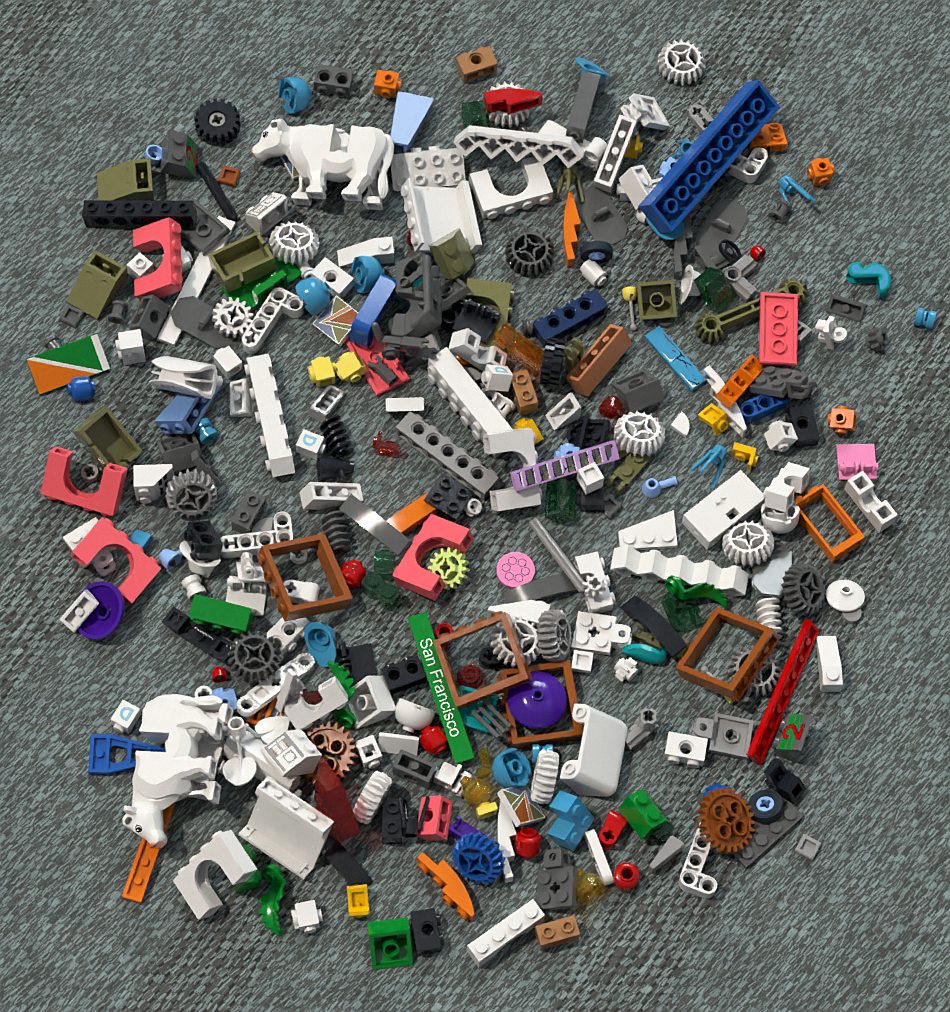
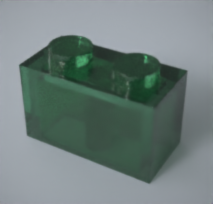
[694,267,734,313]
[545,478,576,524]

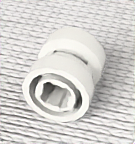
[181,574,207,601]

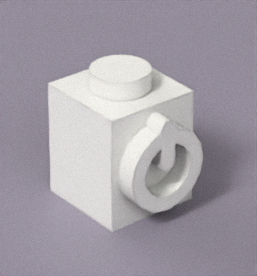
[764,421,798,452]
[291,900,323,934]

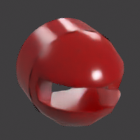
[750,245,766,262]
[211,667,228,683]

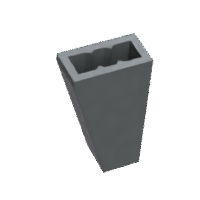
[566,71,601,143]

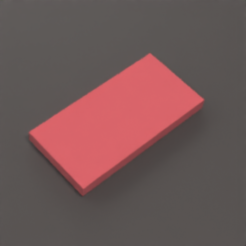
[759,292,798,367]
[345,331,410,397]

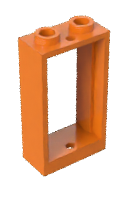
[794,484,865,563]

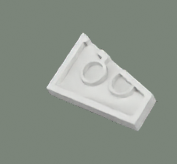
[618,510,678,550]

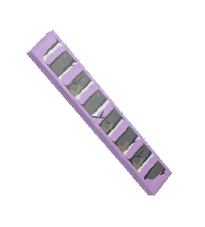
[510,440,620,491]

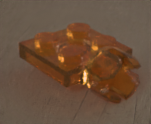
[493,324,545,374]

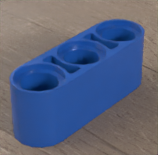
[740,393,790,424]

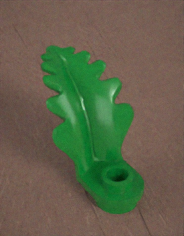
[665,575,727,608]
[327,661,357,728]
[258,864,286,936]

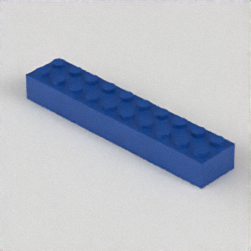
[638,80,780,233]

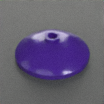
[78,581,125,640]
[507,672,567,729]

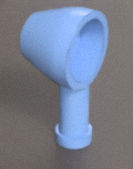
[145,145,162,165]
[642,476,678,498]
[159,549,184,571]

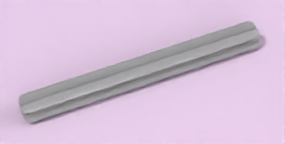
[529,518,587,594]

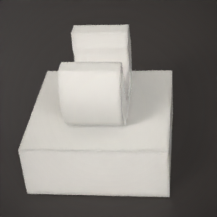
[571,650,593,674]

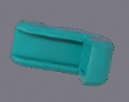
[846,262,891,300]

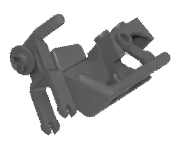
[371,255,442,361]

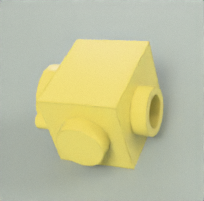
[335,352,369,383]
[307,356,337,388]

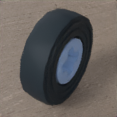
[580,241,613,263]
[748,790,784,824]

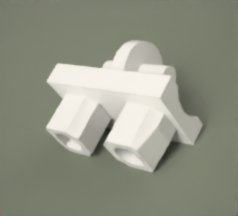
[815,316,847,350]

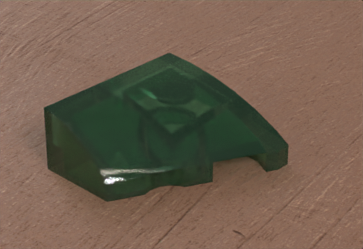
[661,592,708,633]

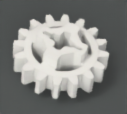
[212,297,253,338]

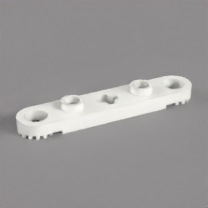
[237,653,315,717]

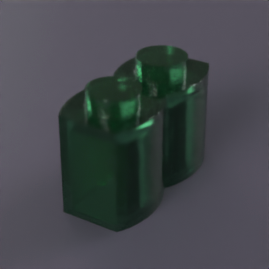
[361,571,400,611]

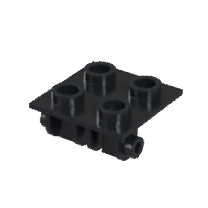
[452,299,502,343]
[423,473,475,521]
[335,643,377,684]

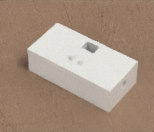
[682,470,765,550]

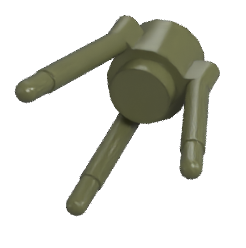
[555,164,585,203]

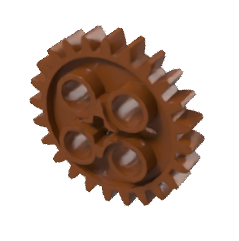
[302,721,358,787]
[696,788,755,854]

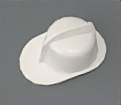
[679,265,704,305]
[179,541,221,578]

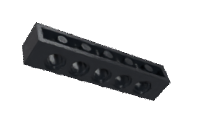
[82,200,197,228]

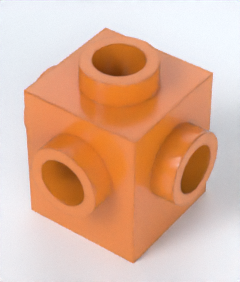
[374,70,402,98]
[807,158,835,187]
[828,406,857,434]

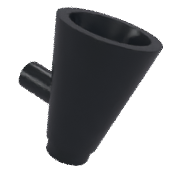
[316,455,354,483]

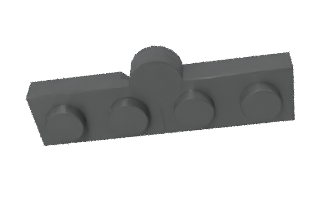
[732,802,803,869]

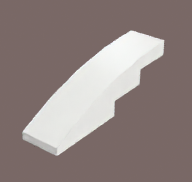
[703,365,747,437]
[497,800,516,883]

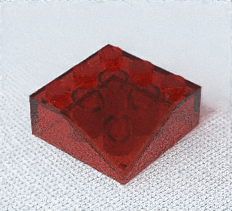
[314,757,361,843]

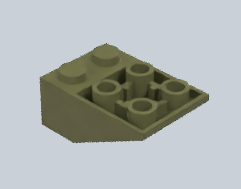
[97,159,154,200]
[66,250,128,320]

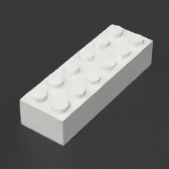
[427,347,513,458]

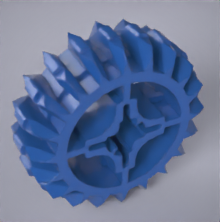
[452,832,506,885]

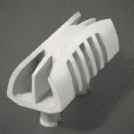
[149,356,223,399]
[222,731,301,797]

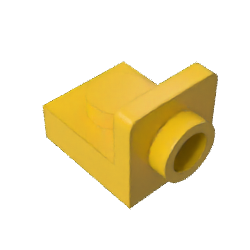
[625,135,643,159]
[698,403,730,436]
[731,442,758,471]

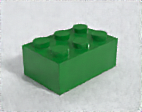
[189,594,257,635]

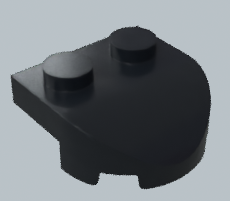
[567,416,611,451]

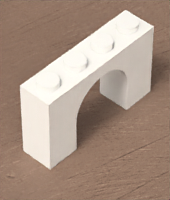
[469,156,553,219]
[483,428,542,511]
[173,830,257,920]

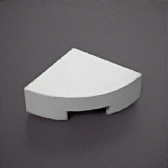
[670,411,689,438]

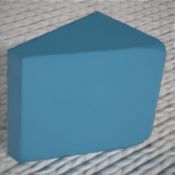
[129,530,153,551]

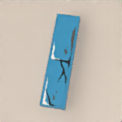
[644,326,707,392]

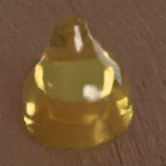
[460,776,493,808]
[576,869,605,903]

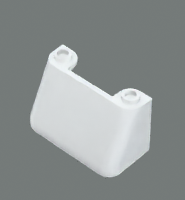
[560,704,627,797]

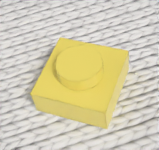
[476,802,498,820]

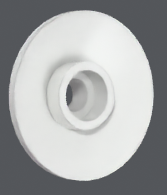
[826,580,865,612]

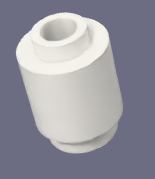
[580,259,607,287]

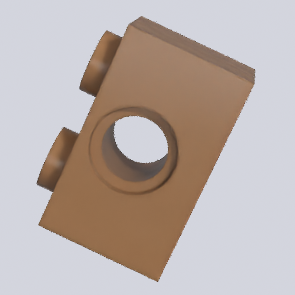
[456,46,498,83]
[510,369,538,416]
[534,915,580,951]

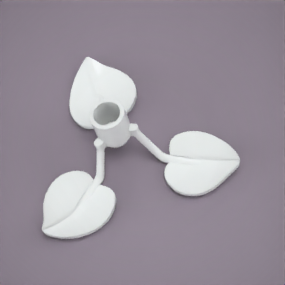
[202,716,290,786]

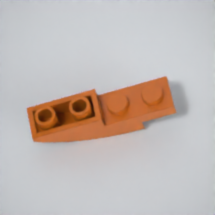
[417,852,474,921]

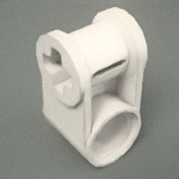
[482,387,515,419]
[283,580,320,604]

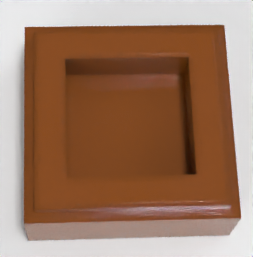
[218,165,241,187]

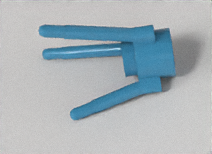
[665,138,693,162]
[778,174,817,213]
[691,445,728,489]

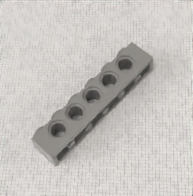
[396,411,499,501]

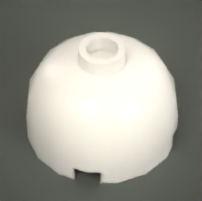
[761,501,800,534]
[395,698,436,733]

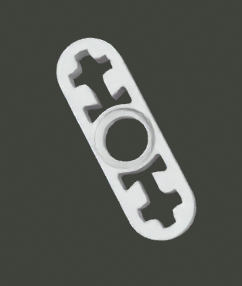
[584,829,614,886]

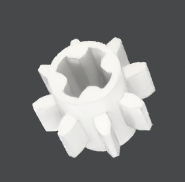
[582,574,607,599]
[614,657,638,682]

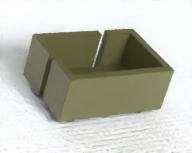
[208,231,277,293]
[72,407,142,470]

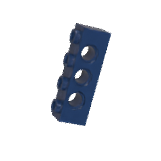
[533,289,608,348]

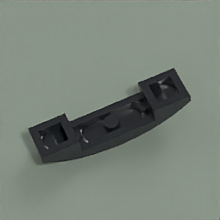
[620,596,687,658]
[162,606,235,662]
[321,833,373,887]

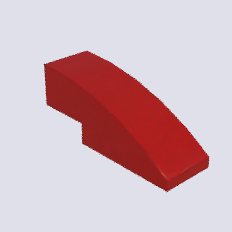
[483,88,542,115]

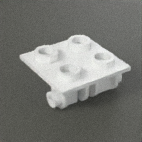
[236,552,268,583]
[226,576,268,616]

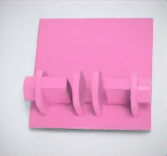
[836,444,878,480]

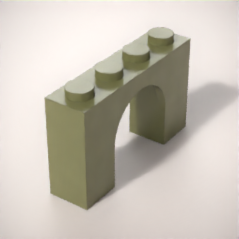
[465,278,515,351]

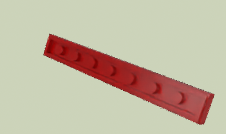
[746,620,820,765]

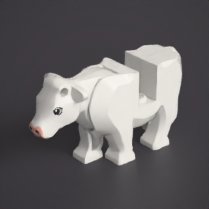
[252,119,394,210]
[122,694,233,849]

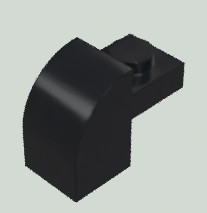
[763,758,806,804]

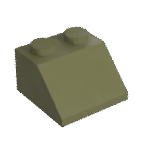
[428,228,475,279]
[636,280,677,320]

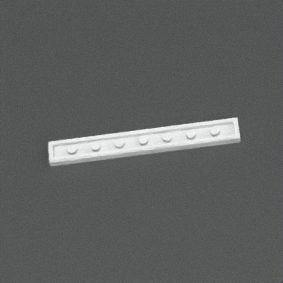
[157,216,236,347]

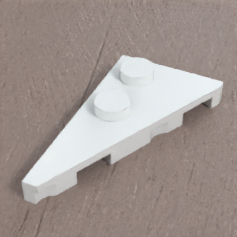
[275,669,307,713]

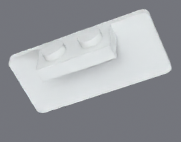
[391,146,466,191]

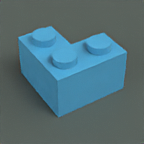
[547,790,595,851]

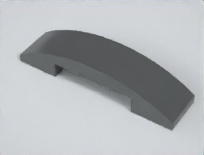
[503,573,578,604]

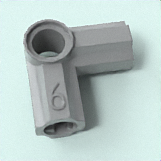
[722,255,757,302]
[625,708,659,751]

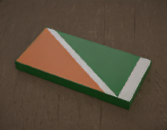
[26,333,110,395]

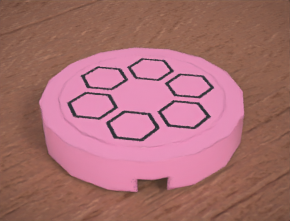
[497,552,535,589]

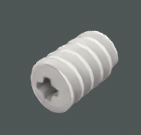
[755,598,782,639]

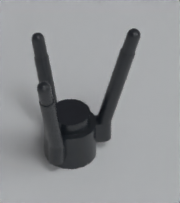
[398,796,430,838]

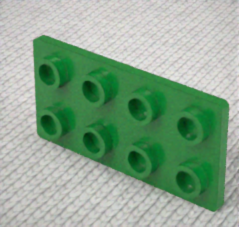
[221,253,302,313]

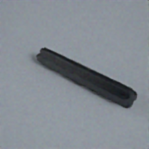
[196,162,238,221]

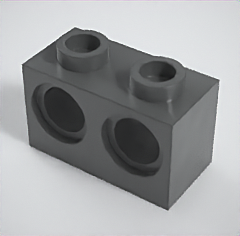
[314,64,354,97]
[231,490,267,534]

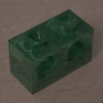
[461,100,491,129]

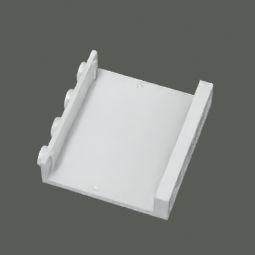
[401,178,482,254]
[238,777,334,879]

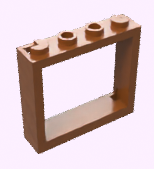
[257,533,353,622]
[676,607,779,701]
[433,611,533,709]
[497,660,583,749]

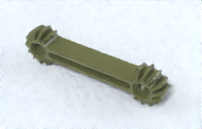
[694,277,809,344]

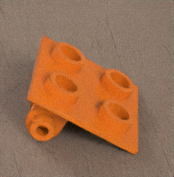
[749,123,788,152]

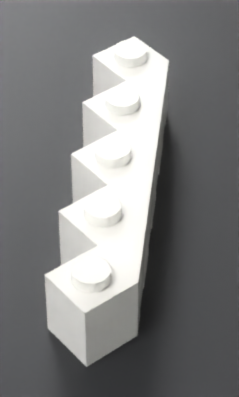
[454,125,584,168]
[244,354,295,477]
[610,545,749,597]

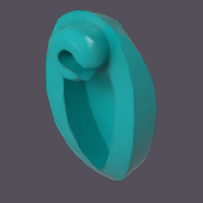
[622,644,667,664]

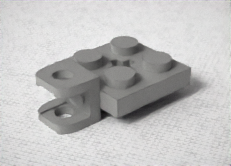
[692,713,754,760]

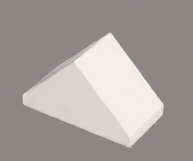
[545,393,581,430]

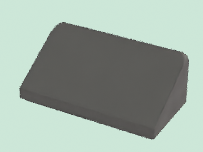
[825,293,867,322]

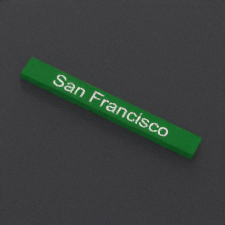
[408,612,475,765]

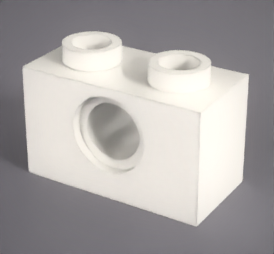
[311,257,354,299]
[115,329,146,365]
[664,731,708,768]

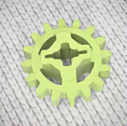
[428,547,470,590]

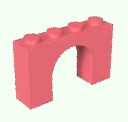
[133,217,183,300]
[40,446,128,516]
[392,514,474,601]
[69,517,161,605]

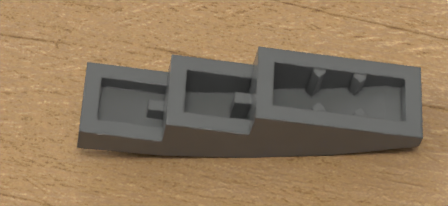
[673,213,693,279]
[339,494,410,556]

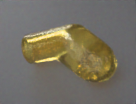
[476,748,490,779]

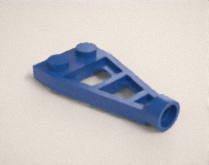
[88,734,166,775]

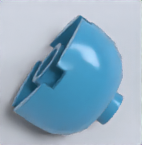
[278,77,312,114]
[351,256,385,293]
[295,277,331,316]
[492,748,531,788]

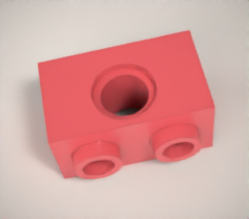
[418,795,453,841]

